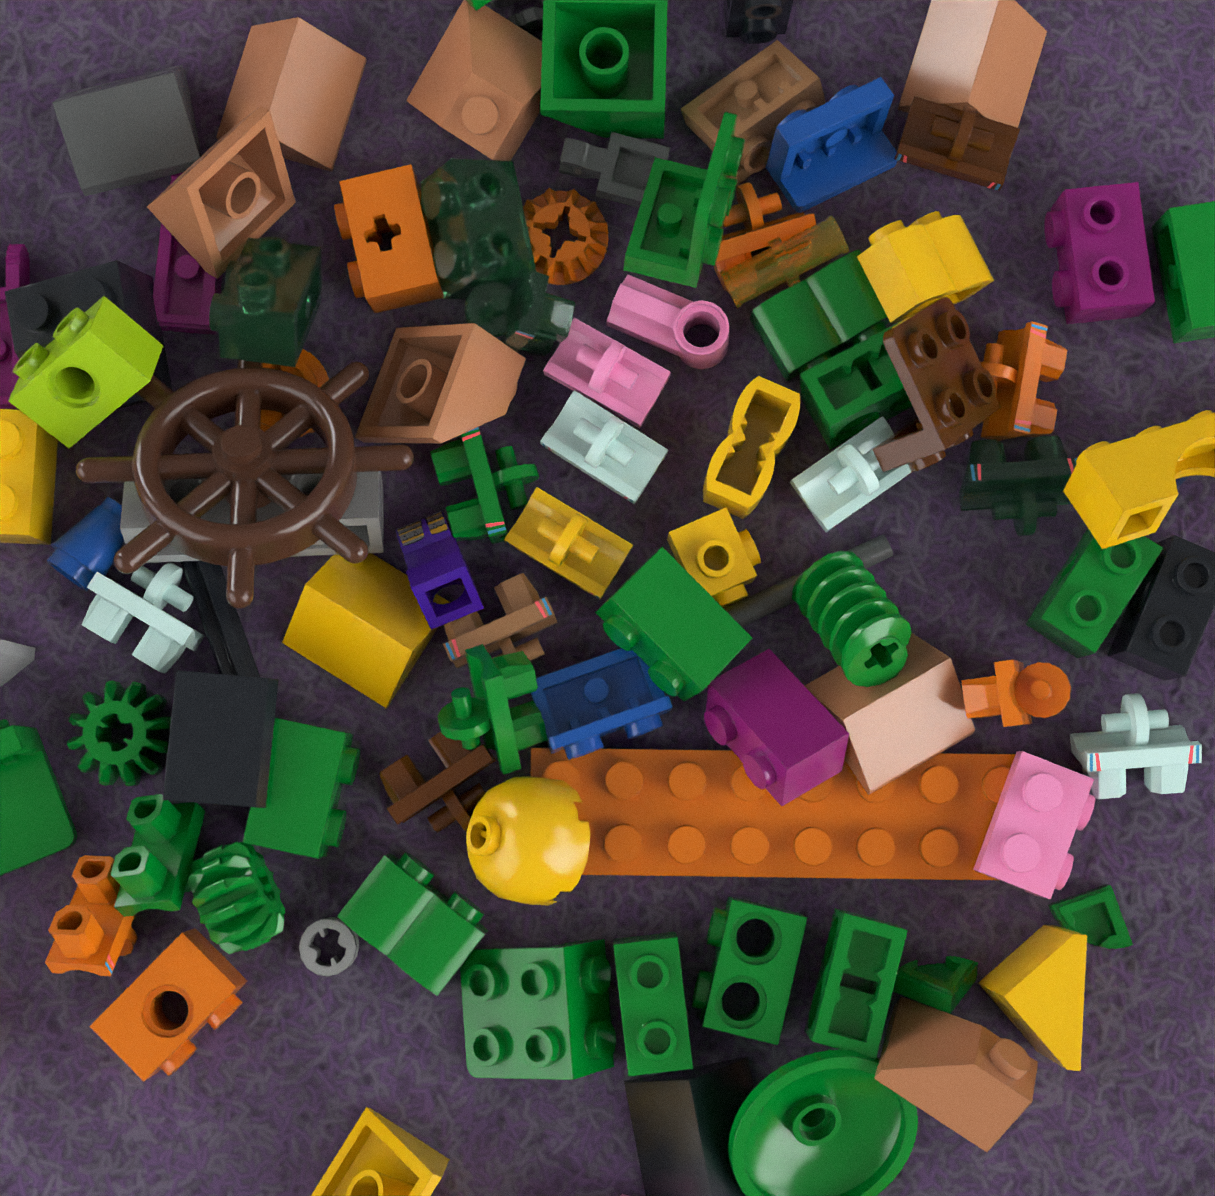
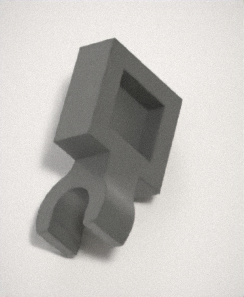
[559,132,670,208]

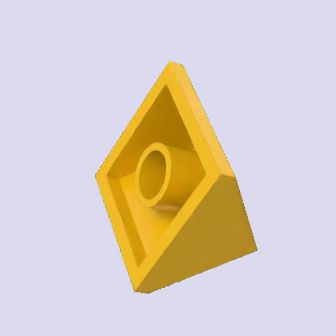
[282,553,451,708]
[978,925,1087,1071]
[311,1107,450,1196]

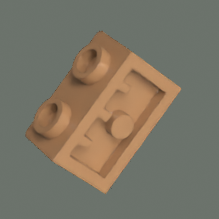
[681,40,826,185]

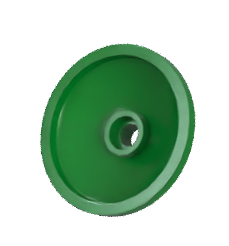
[728,1049,918,1196]

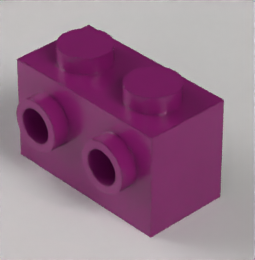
[1044,182,1155,324]
[704,649,849,807]

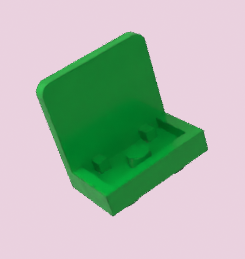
[623,112,745,288]
[0,719,77,877]
[460,939,616,1080]

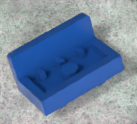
[766,77,898,213]
[530,648,673,760]

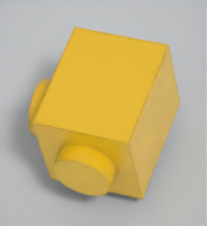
[667,507,761,608]

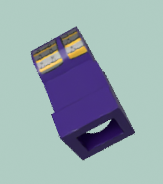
[396,510,484,630]

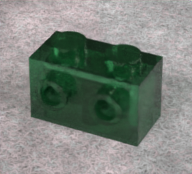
[420,158,538,300]
[209,237,322,367]

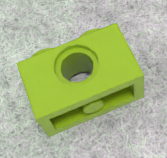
[8,296,163,448]

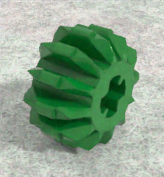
[67,681,171,786]
[188,841,285,954]

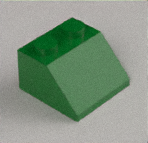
[540,0,668,139]

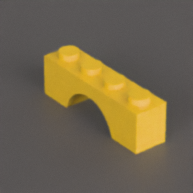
[1063,410,1215,549]

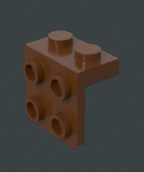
[872,297,1001,472]

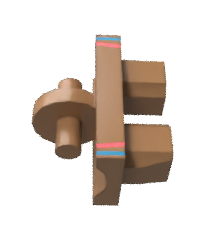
[443,573,558,669]

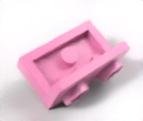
[973,751,1095,899]

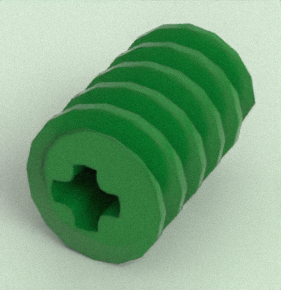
[792,550,912,687]

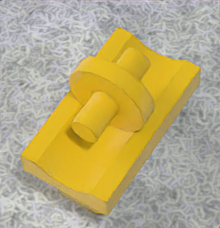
[504,487,633,600]

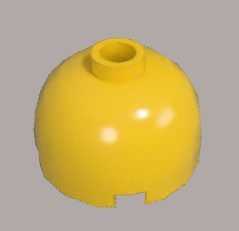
[466,776,590,906]

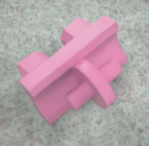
[543,318,671,428]

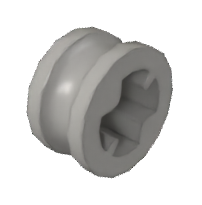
[299,917,359,976]

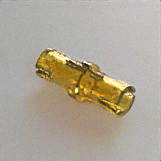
[719,215,849,309]

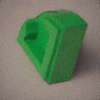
[1048,884,1133,949]
[893,956,978,1014]

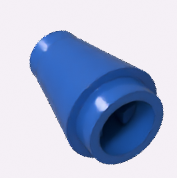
[46,497,124,591]

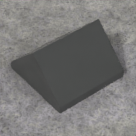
[52,64,202,196]

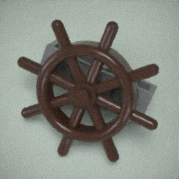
[76,332,414,609]

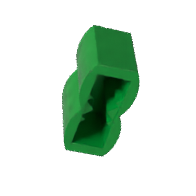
[750,249,890,381]
[337,852,488,996]

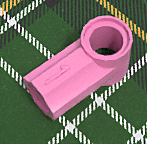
[606,274,729,369]

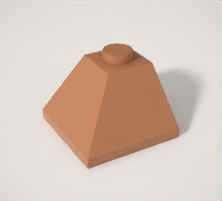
[406,0,542,165]
[355,323,526,444]
[874,996,1038,1152]

